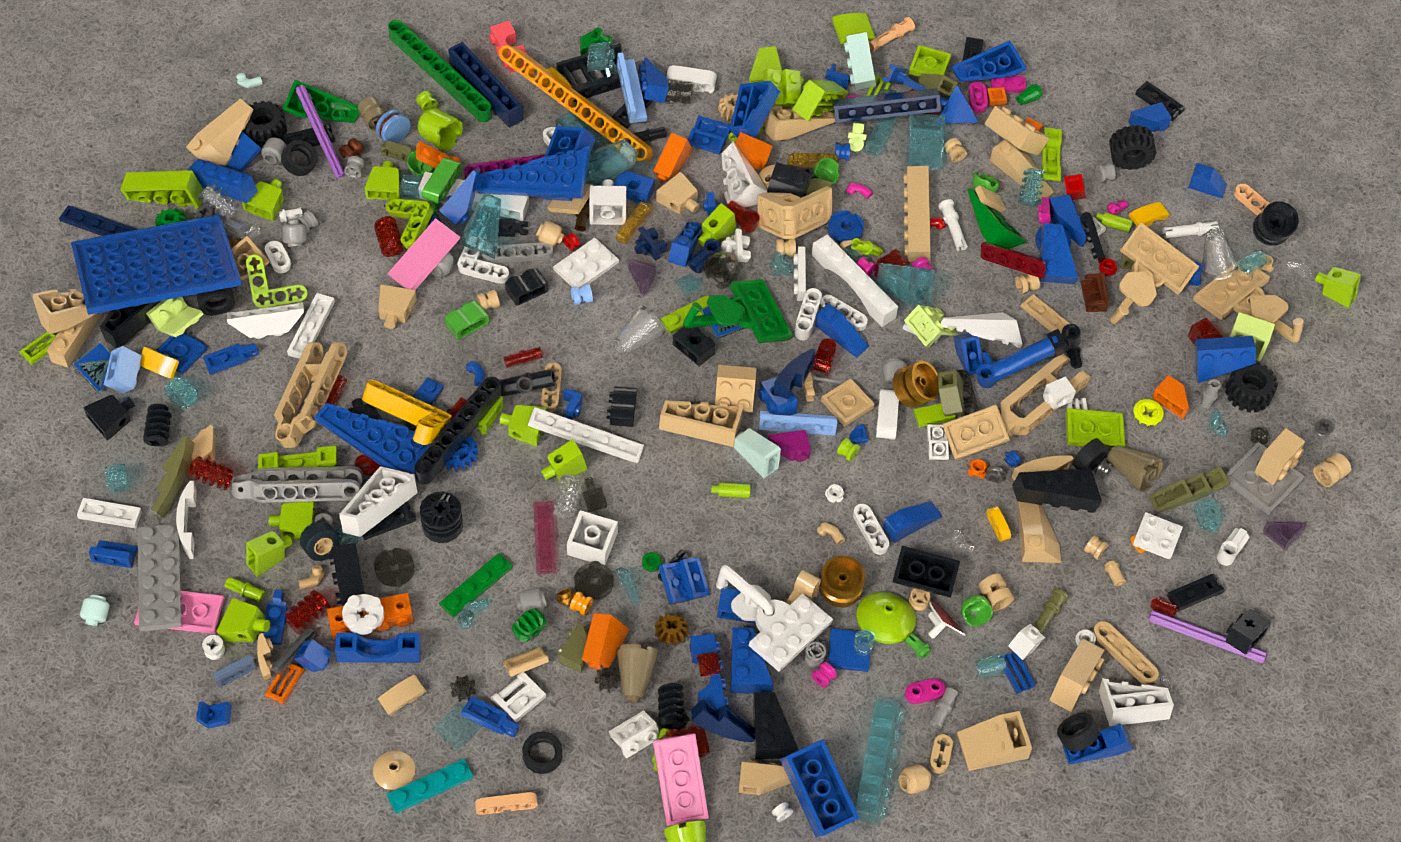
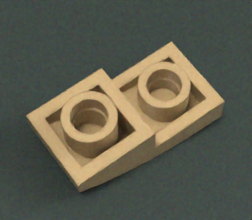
[257,633,274,681]
[377,675,426,716]

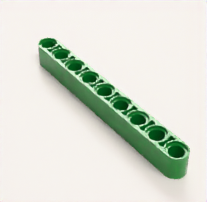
[388,20,492,122]

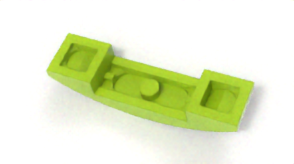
[1041,127,1062,181]
[258,446,337,470]

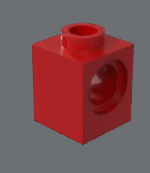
[1064,174,1086,200]

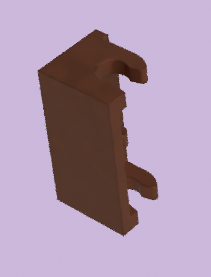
[1081,272,1110,312]

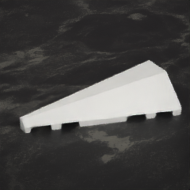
[940,312,1022,348]

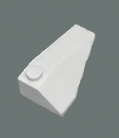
[721,141,767,210]

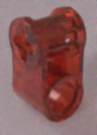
[874,249,910,280]
[811,338,837,376]

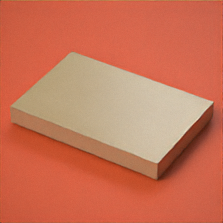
[942,405,1010,460]

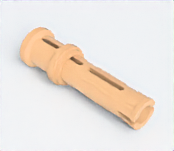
[869,17,915,52]

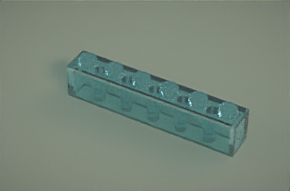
[855,698,903,825]

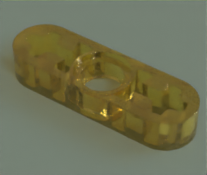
[788,153,839,168]
[616,201,651,244]

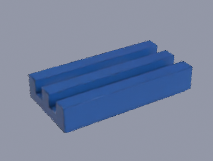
[998,651,1035,694]

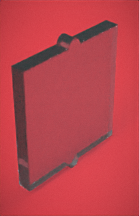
[433,704,483,751]

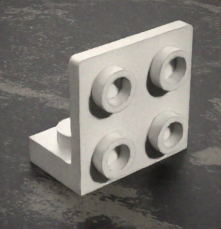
[1133,512,1183,559]

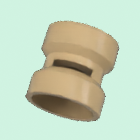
[944,138,967,163]
[776,238,796,257]
[1015,274,1040,294]
[476,289,500,311]

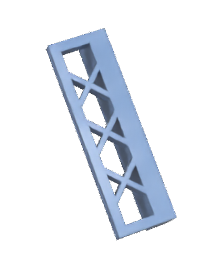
[617,52,647,123]
[759,411,837,435]

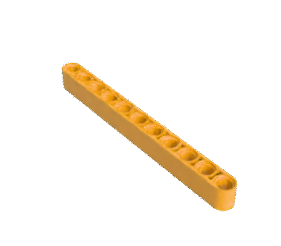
[499,45,653,161]

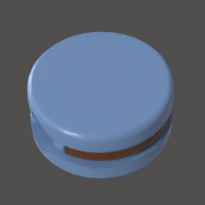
[376,110,411,143]

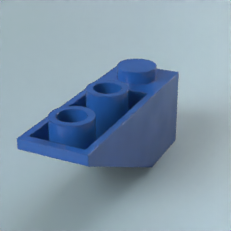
[638,58,669,103]
[1049,195,1087,247]
[668,222,703,267]
[1063,724,1133,765]

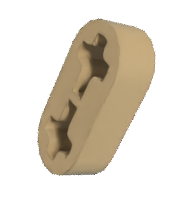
[929,734,953,774]

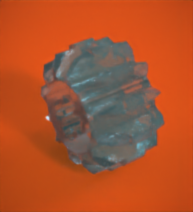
[164,376,198,409]

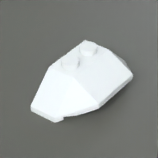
[227,302,304,339]

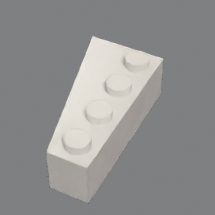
[339,466,418,537]

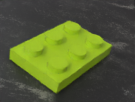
[1065,408,1125,449]

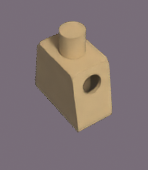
[656,172,700,214]
[378,285,417,329]

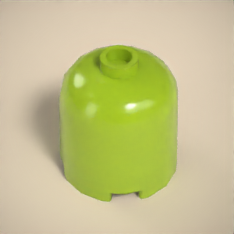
[417,108,463,152]

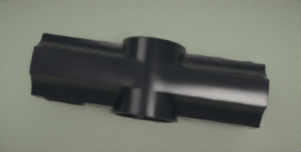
[500,369,556,396]

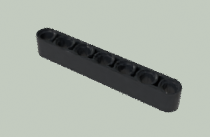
[414,377,501,485]

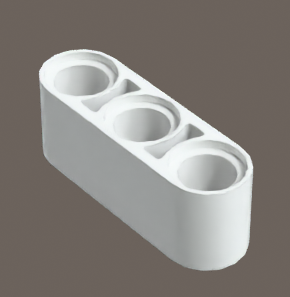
[666,65,717,93]
[795,288,822,340]
[876,389,899,440]

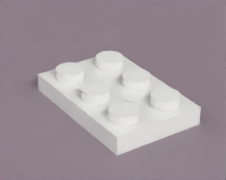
[553,238,619,288]

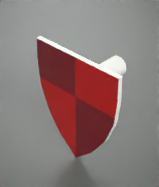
[928,598,966,639]

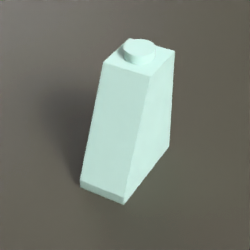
[734,428,781,478]

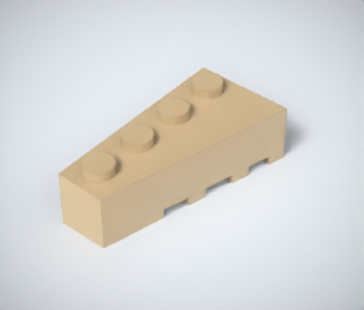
[659,401,744,447]

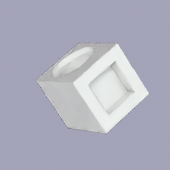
[1043,377,1076,410]
[1008,624,1045,660]

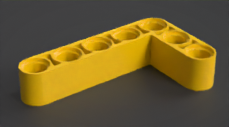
[362,380,451,445]

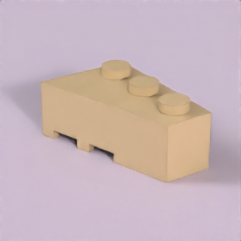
[985,106,1049,156]
[1049,639,1104,712]

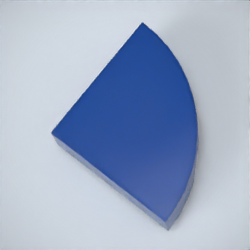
[849,424,868,444]

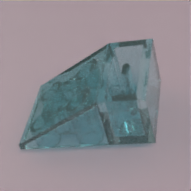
[907,114,945,170]
[876,263,935,307]

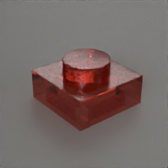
[697,652,721,677]

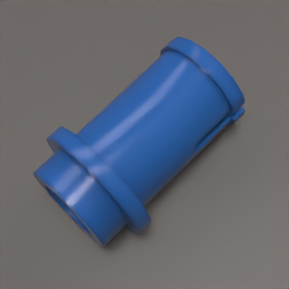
[1189,262,1203,286]

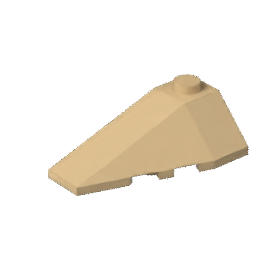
[990,139,1054,202]

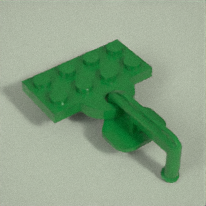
[683,279,793,343]

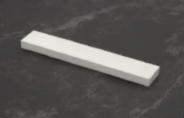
[528,407,644,463]

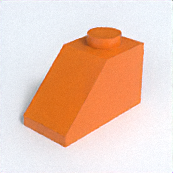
[735,132,773,170]
[1152,375,1189,419]

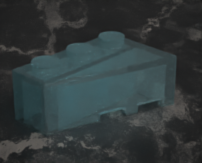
[585,139,638,186]
[461,192,501,259]

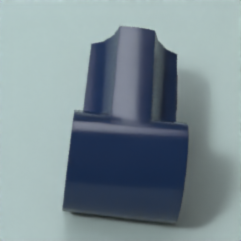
[687,239,720,274]

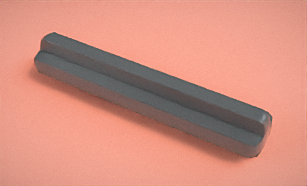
[272,628,317,674]

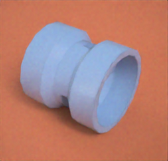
[570,284,593,305]

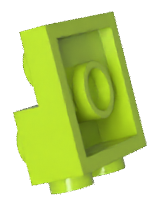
[908,45,951,77]
[764,69,804,108]

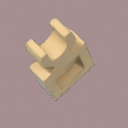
[803,372,815,402]

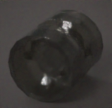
[666,79,693,104]

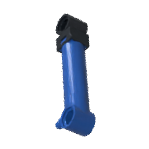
[976,324,1081,388]

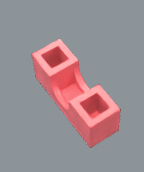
[489,21,528,73]

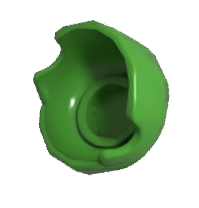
[407,150,435,177]
[813,157,840,185]
[972,171,999,192]
[960,595,993,626]

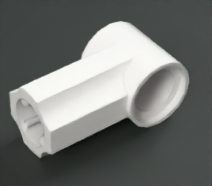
[1217,528,1250,566]

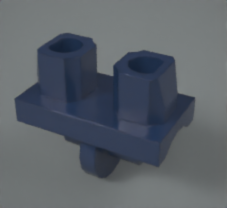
[634,226,667,261]

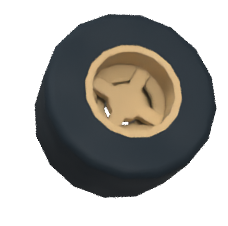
[300,522,340,561]

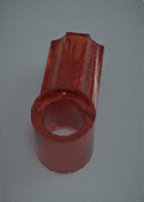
[727,200,760,233]

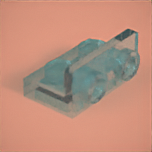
[587,42,615,77]

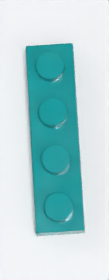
[386,759,473,814]

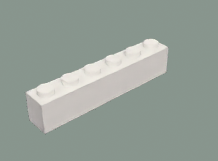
[418,172,529,221]

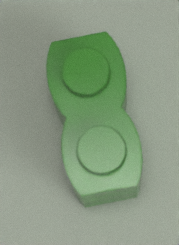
[445,301,489,340]

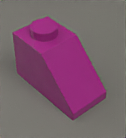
[768,429,811,462]

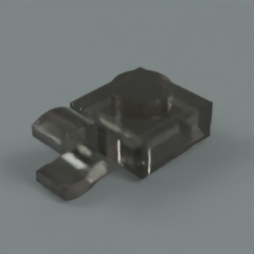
[583,477,607,512]

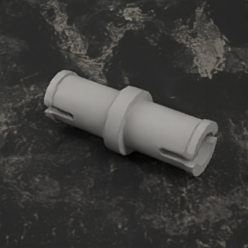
[1200,379,1221,409]
[930,687,958,729]

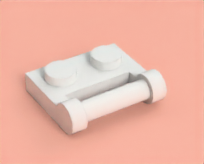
[490,672,546,723]

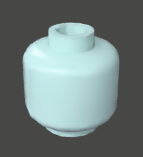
[80,595,110,626]

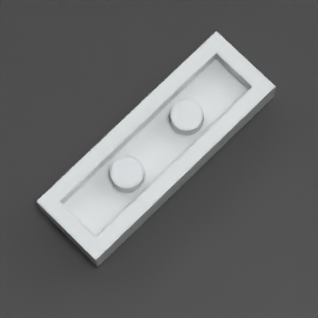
[793,246,806,301]
[77,498,142,529]

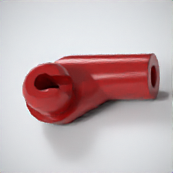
[930,217,946,230]

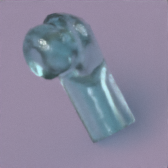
[1209,411,1228,437]

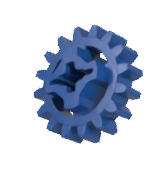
[437,436,479,472]

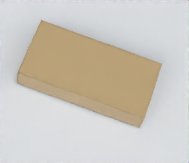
[975,185,1006,212]
[503,647,549,677]

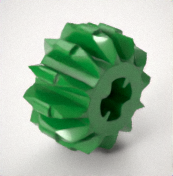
[155,207,187,226]
[512,608,547,642]

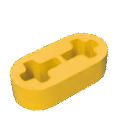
[986,506,1011,542]

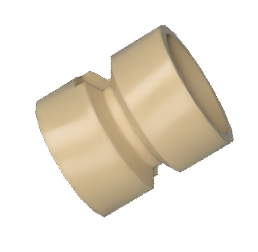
[1313,453,1351,487]
[978,574,1014,612]

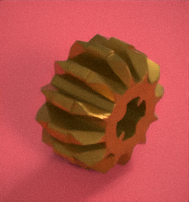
[655,611,689,647]

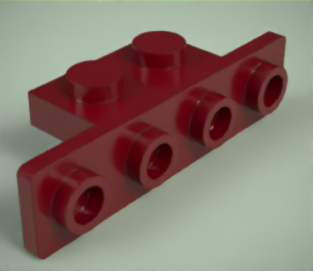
[981,242,1046,279]

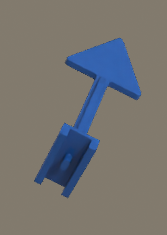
[882,64,978,124]

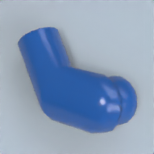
[466,361,485,386]

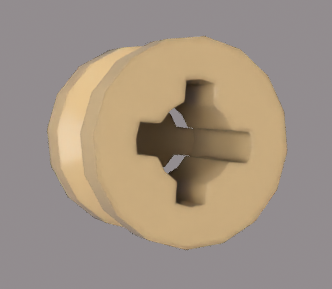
[1084,535,1108,560]
[909,588,930,611]

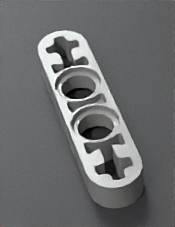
[482,242,553,263]

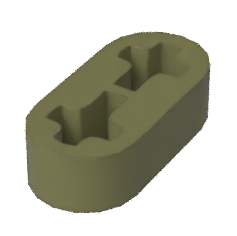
[380,141,414,162]

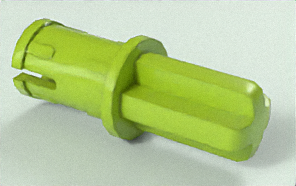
[851,238,883,257]
[224,577,266,603]

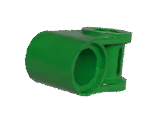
[580,27,612,55]

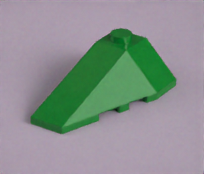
[282,80,359,123]
[968,188,1026,249]

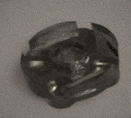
[374,548,415,587]
[574,561,614,600]

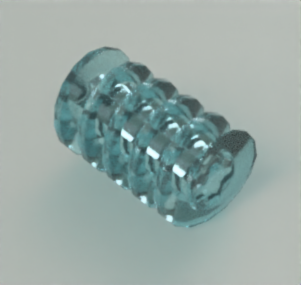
[1018,168,1046,207]

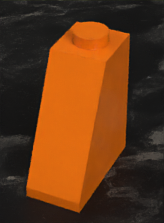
[653,133,693,182]
[582,613,629,670]

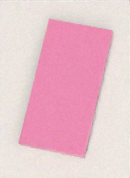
[387,218,460,290]
[134,591,225,634]
[653,733,709,826]

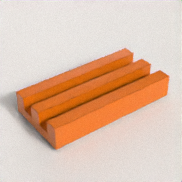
[265,663,304,704]

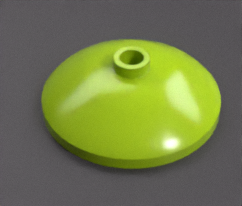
[856,591,916,644]

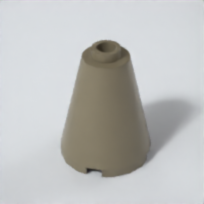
[1107,445,1163,493]
[617,644,658,703]

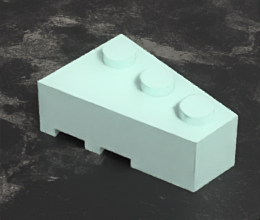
[844,32,876,90]

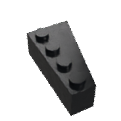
[99,301,161,348]
[1012,468,1102,513]

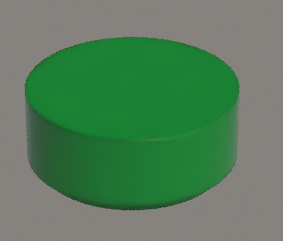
[642,552,662,572]

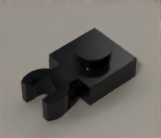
[496,218,528,237]

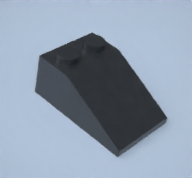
[767,162,812,198]

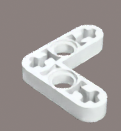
[458,229,509,284]

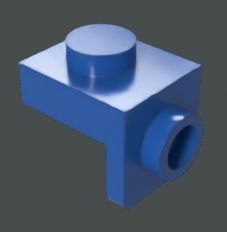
[825,63,850,90]
[703,192,724,217]
[563,388,582,420]
[196,701,232,728]

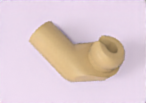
[298,565,325,590]

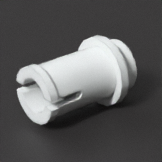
[279,207,303,223]

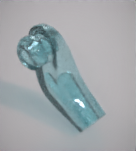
[458,598,489,629]

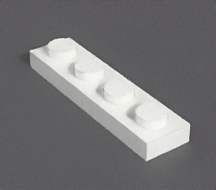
[287,293,335,359]

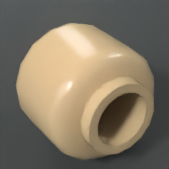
[536,221,564,247]
[899,764,931,794]

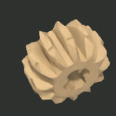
[718,92,738,122]

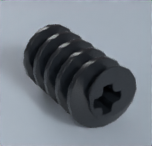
[143,404,172,447]
[658,683,685,730]

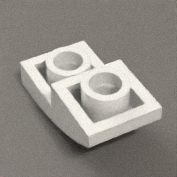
[926,424,949,460]

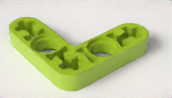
[385,199,433,249]
[246,254,307,308]

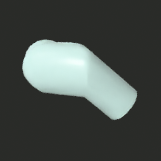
[236,73,263,88]

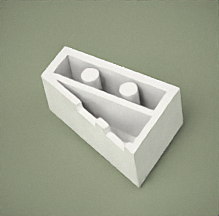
[1099,678,1174,726]

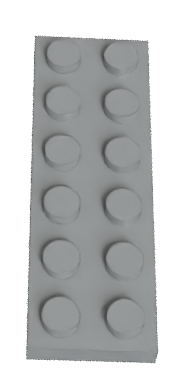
[138,523,182,632]

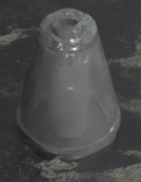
[1201,227,1238,280]
[614,305,666,355]

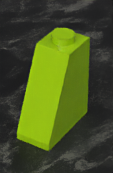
[749,46,782,83]

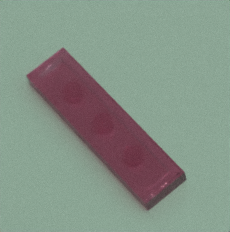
[533,501,557,574]

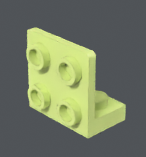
[146,297,203,337]
[904,305,958,347]

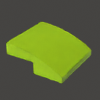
[831,13,875,44]

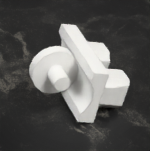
[721,228,751,265]

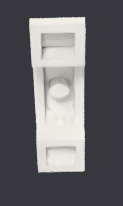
[176,481,197,559]

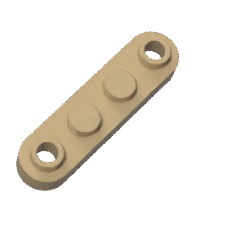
[1093,622,1159,685]

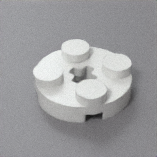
[342,594,384,635]

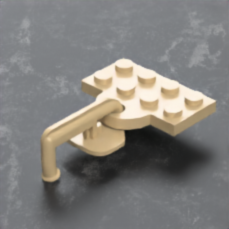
[1110,222,1199,324]
[1193,258,1304,343]

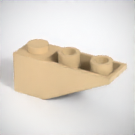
[738,760,791,795]

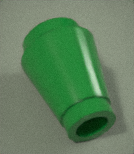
[1016,84,1043,106]

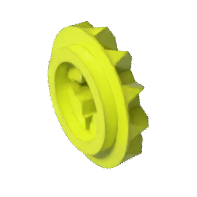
[1133,399,1164,427]

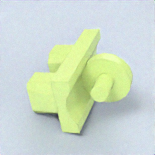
[848,123,866,151]

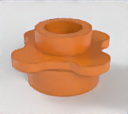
[967,459,988,479]

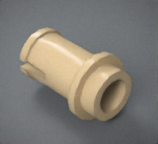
[1105,560,1126,587]

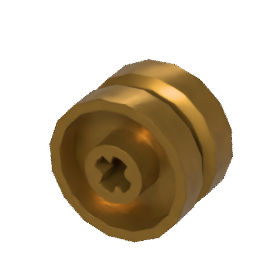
[893,360,939,408]
[819,556,865,608]

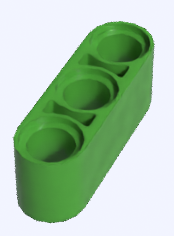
[422,157,462,204]

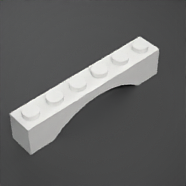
[812,235,898,327]

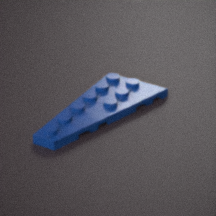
[476,146,591,198]
[314,403,432,477]

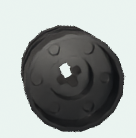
[1253,201,1299,246]
[420,491,463,543]

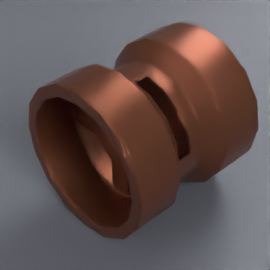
[339,138,364,158]

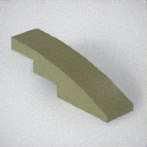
[151,436,195,518]
[1148,466,1231,513]

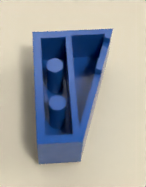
[729,81,780,138]
[1039,223,1078,284]
[1195,336,1256,383]
[730,627,773,694]

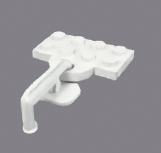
[716,565,833,672]

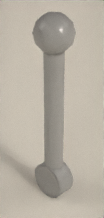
[811,374,847,385]

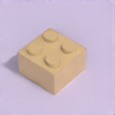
[715,365,756,412]
[1255,428,1305,486]

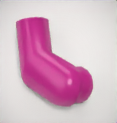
[846,182,873,199]
[1107,200,1128,215]

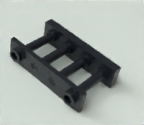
[556,43,621,102]

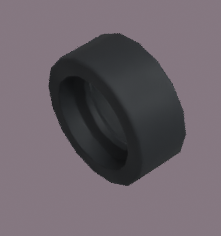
[281,140,318,176]
[197,288,235,316]
[1072,438,1109,470]
[1057,713,1099,751]
[522,731,563,774]

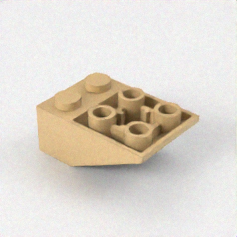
[956,711,1032,771]

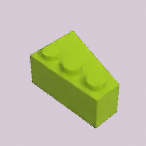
[792,80,848,121]

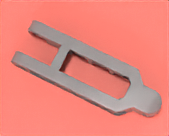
[232,466,363,503]

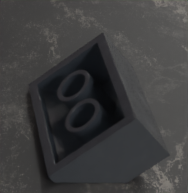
[892,546,960,598]

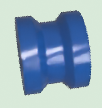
[835,142,850,161]

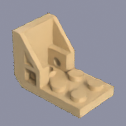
[757,186,832,239]

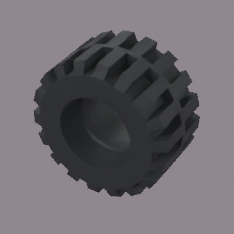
[242,101,287,148]
[1109,125,1156,170]
[1225,362,1278,413]

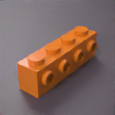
[327,593,413,639]

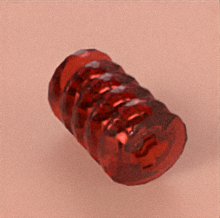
[374,216,404,257]
[187,456,233,491]
[285,590,330,635]

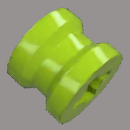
[416,91,438,112]
[837,438,860,462]

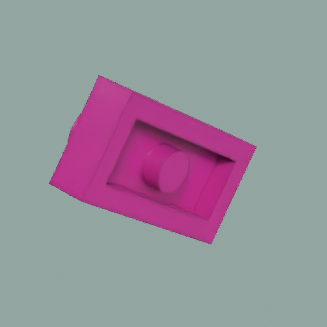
[990,76,1026,93]
[1038,197,1050,227]

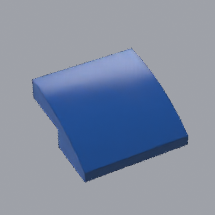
[688,116,731,155]
[659,557,710,605]

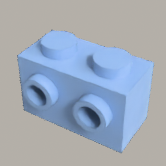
[104,346,142,393]

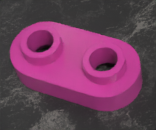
[968,82,988,113]
[905,678,945,704]

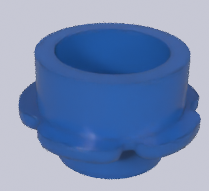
[1004,450,1022,468]

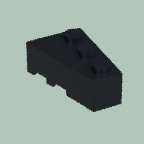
[328,542,365,606]
[753,692,799,759]

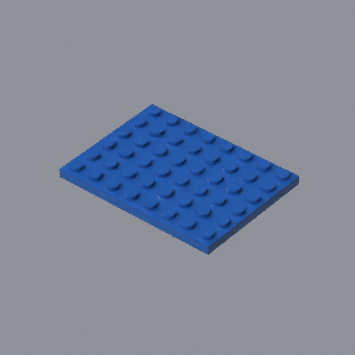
[71,214,241,315]

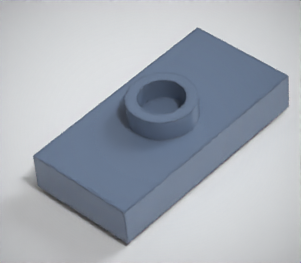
[213,654,256,688]

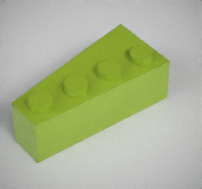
[120,170,206,209]

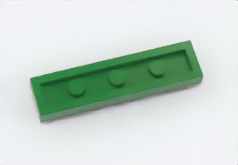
[439,553,513,618]

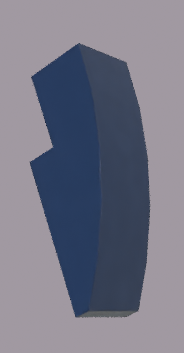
[774,349,816,399]
[691,699,755,742]

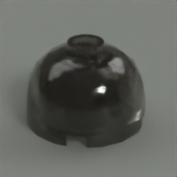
[704,251,740,289]

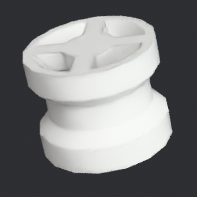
[202,635,225,660]

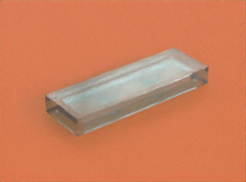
[863,117,898,158]

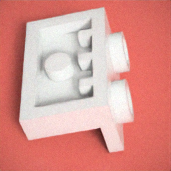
[609,710,659,758]

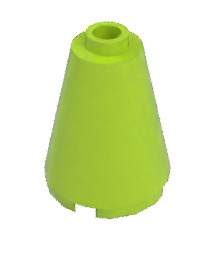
[664,821,706,842]

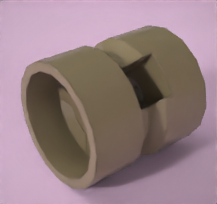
[358,97,385,131]

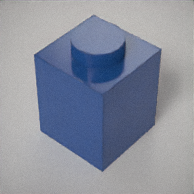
[294,639,331,672]

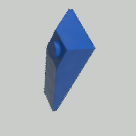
[951,40,1027,82]

